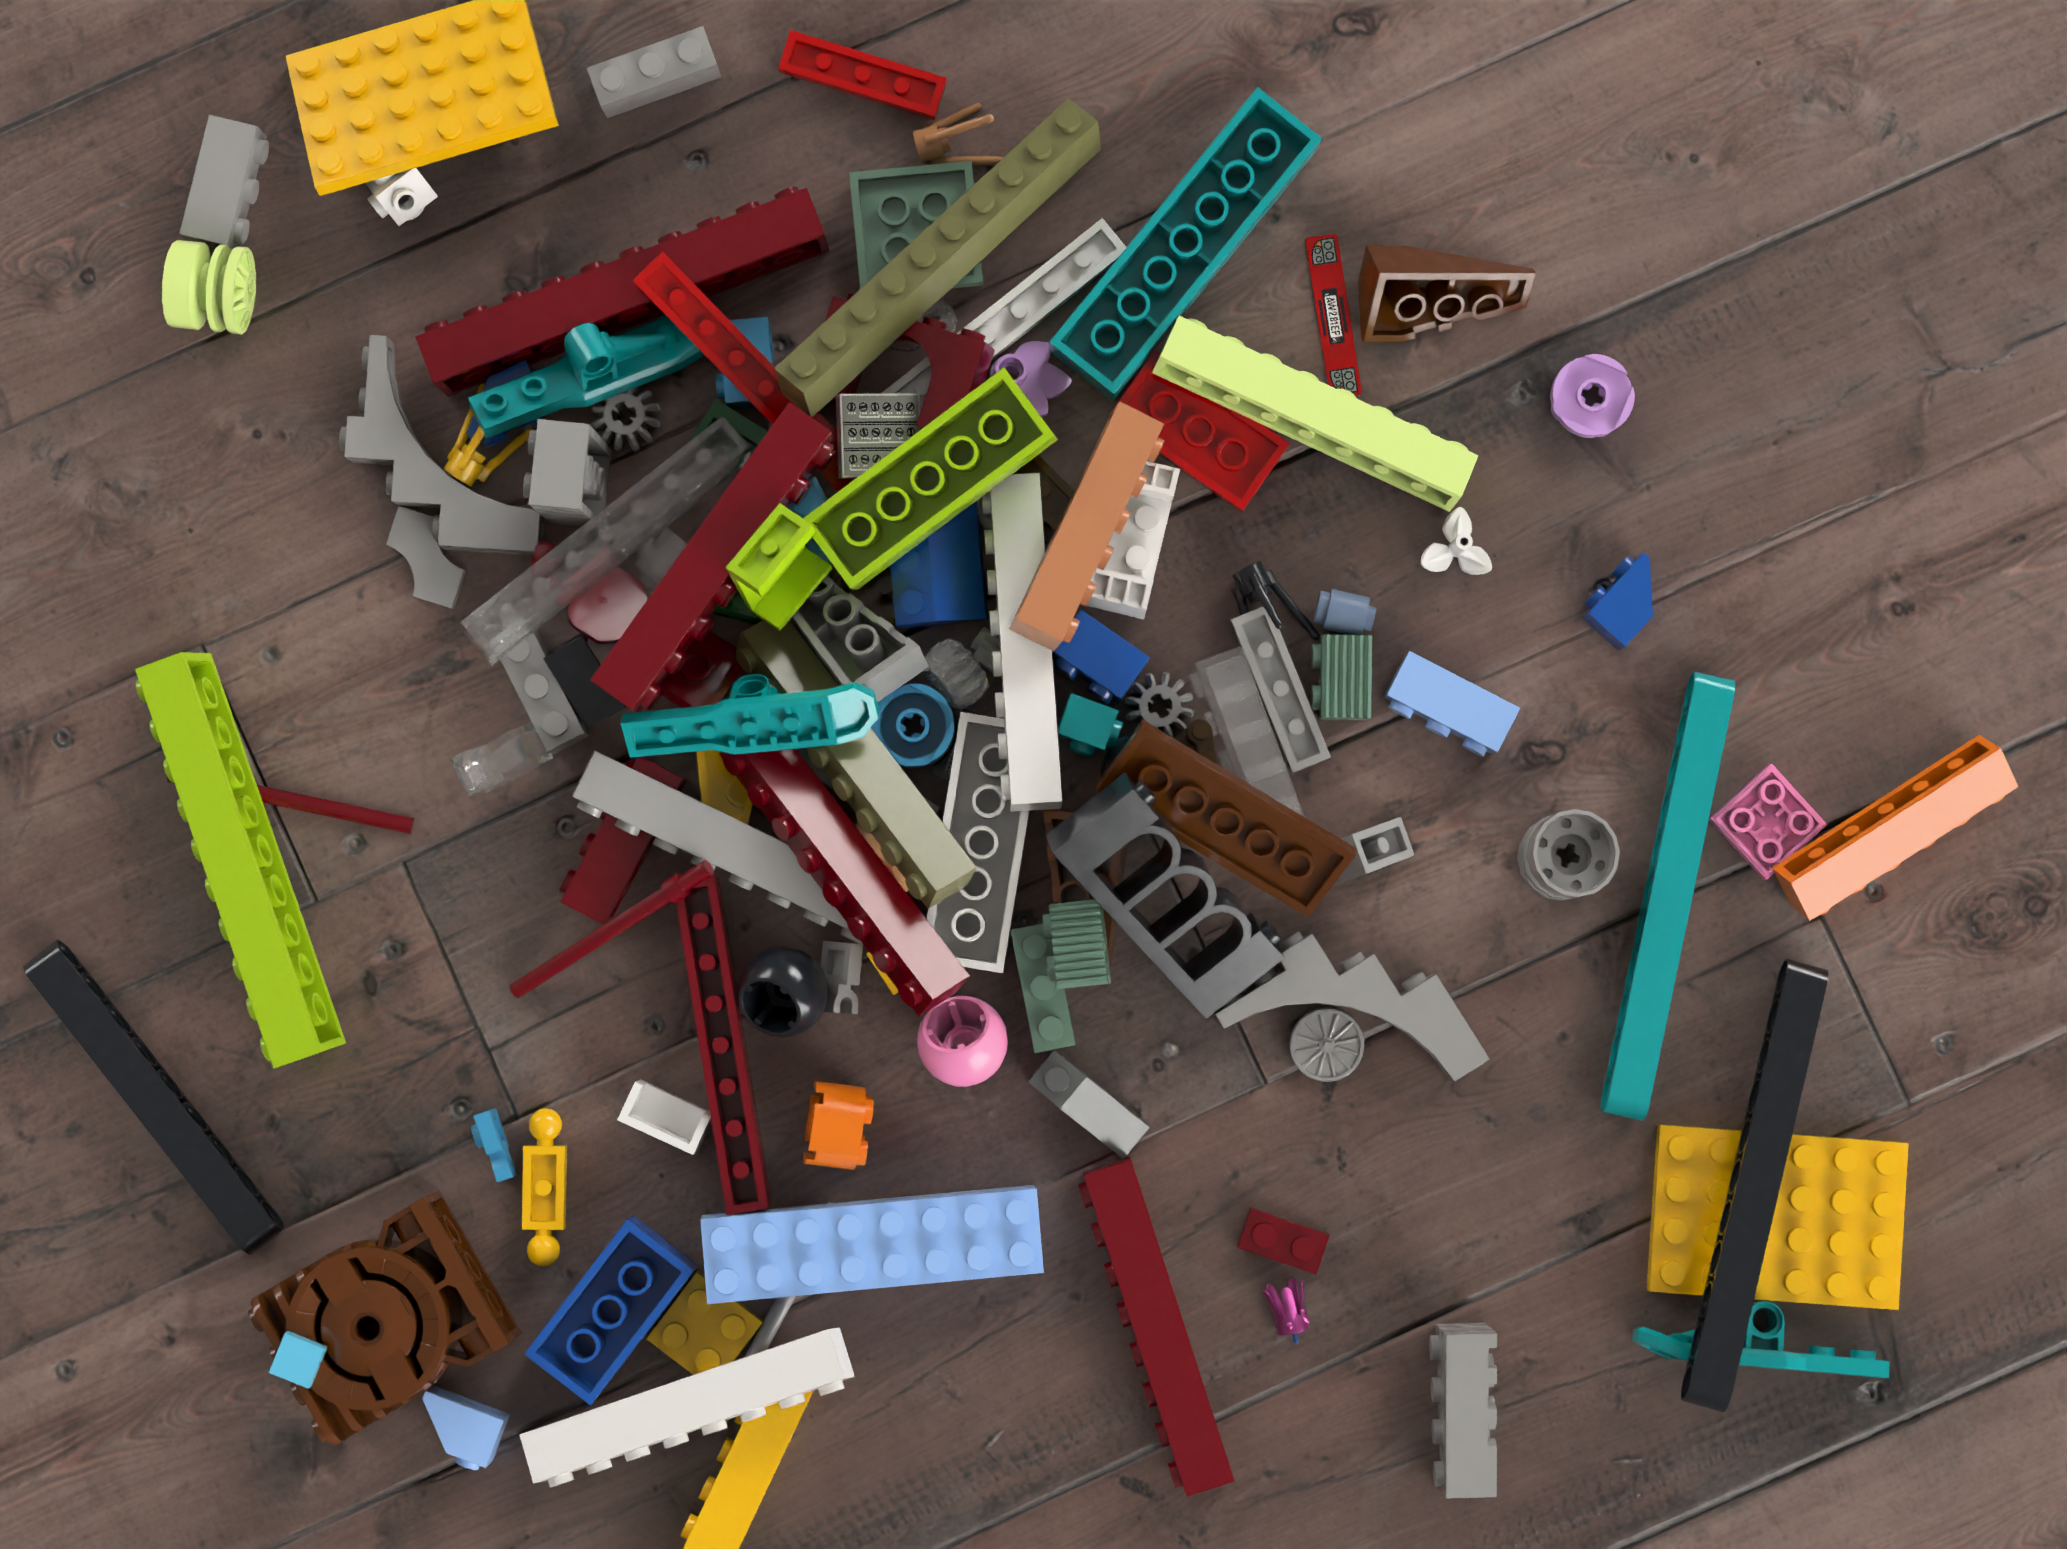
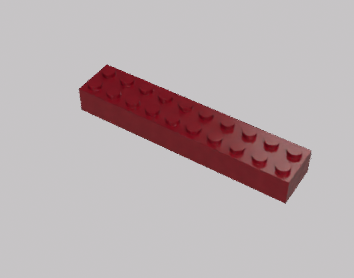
[415,187,830,397]

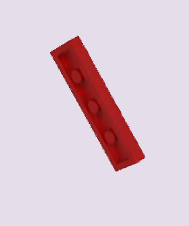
[778,30,947,120]

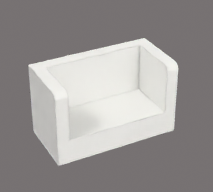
[617,1079,712,1155]

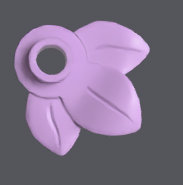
[990,341,1072,417]

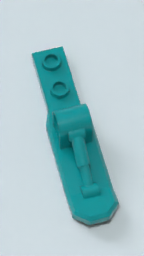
[468,315,704,438]
[620,674,879,758]
[1632,1301,1890,1378]

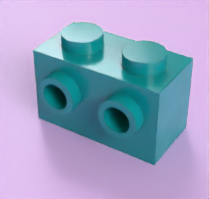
[1057,693,1123,758]

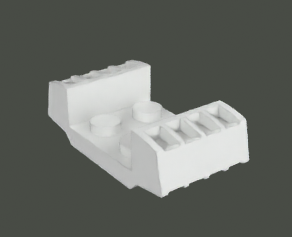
[1087,461,1180,620]

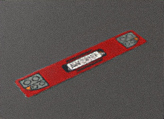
[1305,234,1362,396]

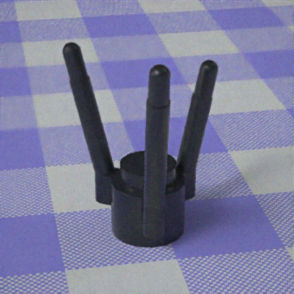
[1231,561,1320,640]

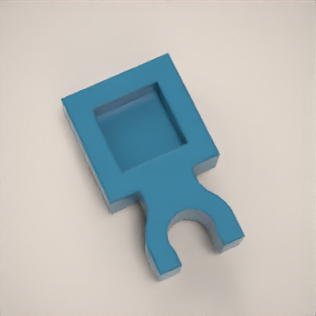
[471,1108,518,1183]

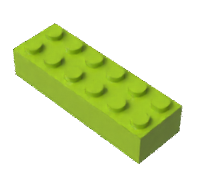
[803,367,1058,590]

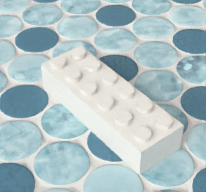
[927,712,1029,973]

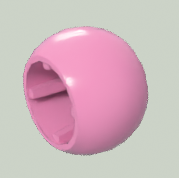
[917,996,1008,1087]

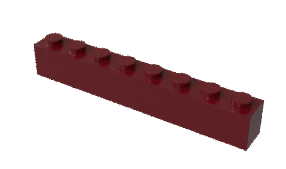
[719,749,970,1016]
[676,876,772,1215]
[1078,1157,1235,1497]

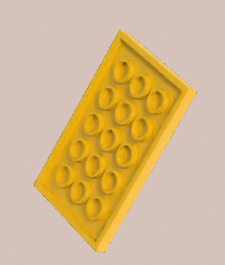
[286,0,559,196]
[1646,1124,1909,1310]

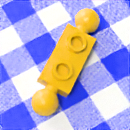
[522,1108,567,1267]

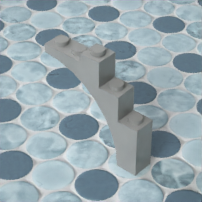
[339,335,546,556]
[1214,931,1490,1081]

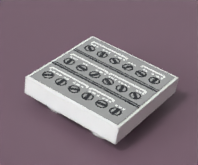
[836,393,921,478]

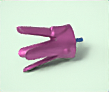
[1262,1278,1310,1343]

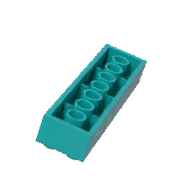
[1049,87,1322,402]

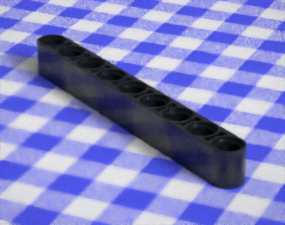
[23,939,285,1255]

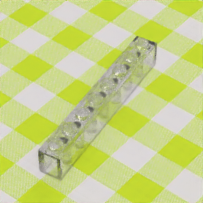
[460,416,750,666]

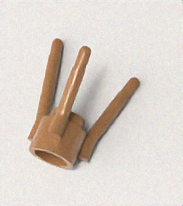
[913,103,1004,166]

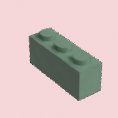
[1010,923,1076,1053]

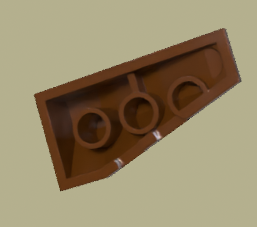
[1358,245,1536,342]

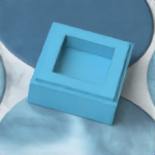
[269,1331,327,1389]

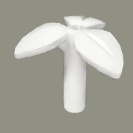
[1420,507,1492,575]

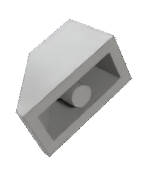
[1334,817,1414,885]

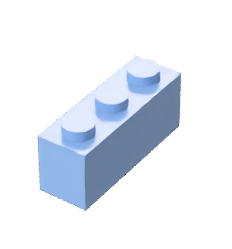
[1382,651,1520,757]

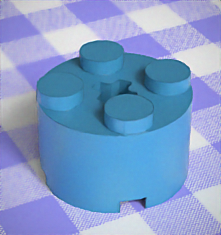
[871,683,956,769]

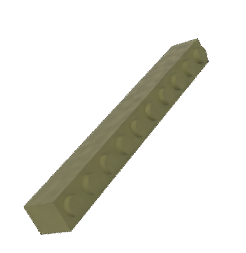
[774,98,1101,417]

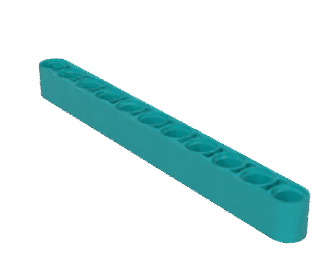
[1600,671,1735,1121]

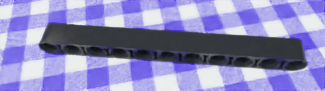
[1681,959,1828,1413]

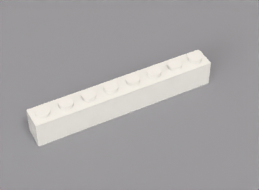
[982,473,1062,812]
[519,1328,855,1488]

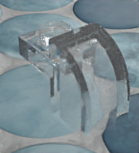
[450,723,554,797]

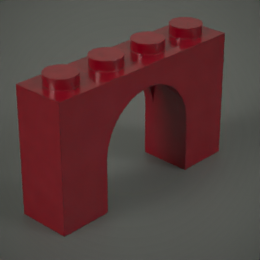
[825,294,995,429]

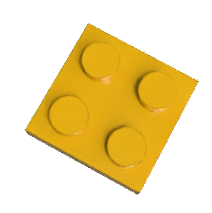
[647,1271,764,1375]

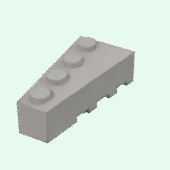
[790,576,929,703]
[1429,1323,1497,1499]

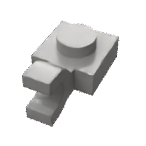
[821,941,863,1014]

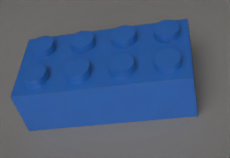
[524,1215,699,1406]

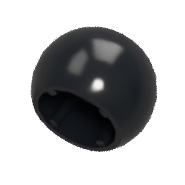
[737,946,829,1038]

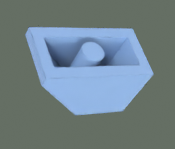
[422,1385,510,1470]

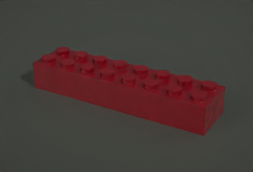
[590,402,836,712]

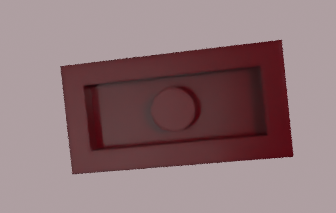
[1237,1207,1330,1275]

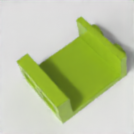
[726,503,833,631]

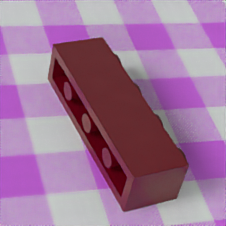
[559,757,687,925]

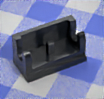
[543,633,626,729]

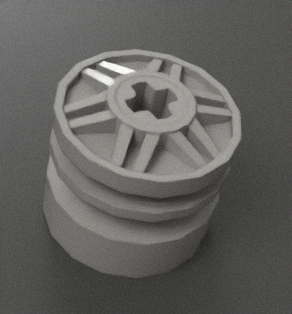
[1517,809,1620,901]

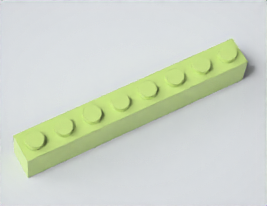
[1152,316,1478,512]

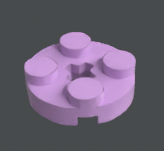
[1550,354,1635,438]

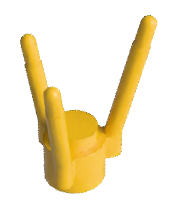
[443,384,534,487]

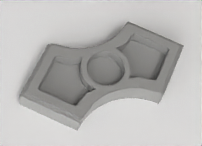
[386,506,467,610]

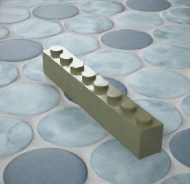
[735,620,977,909]

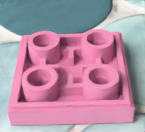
[1709,763,1828,880]

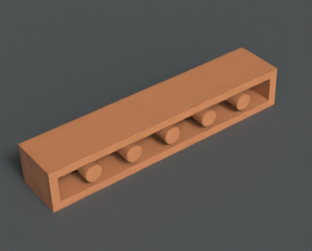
[1009,401,1164,651]

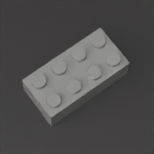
[523,419,612,530]

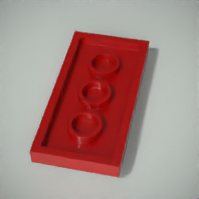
[1108,350,1290,513]

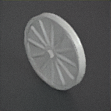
[1289,1007,1365,1082]

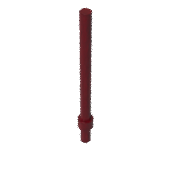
[167,777,414,834]
[510,860,714,998]

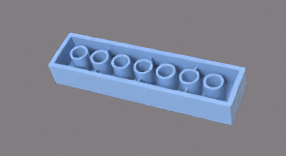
[700,1185,1044,1304]

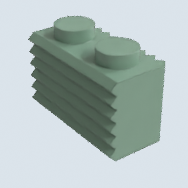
[1311,634,1372,720]
[1043,899,1111,989]

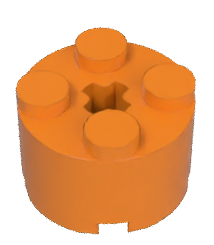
[803,1081,874,1170]

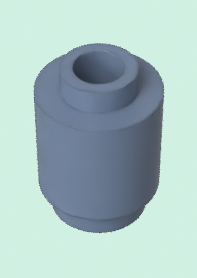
[1313,589,1376,635]

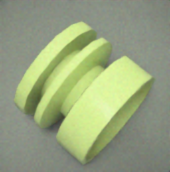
[162,240,256,335]

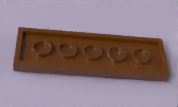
[1096,720,1356,918]

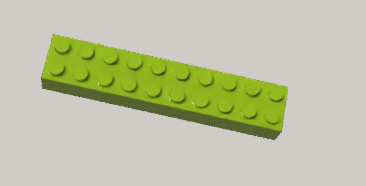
[135,652,346,1069]

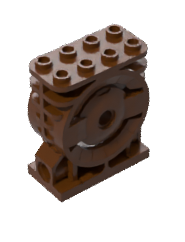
[248,1190,522,1445]

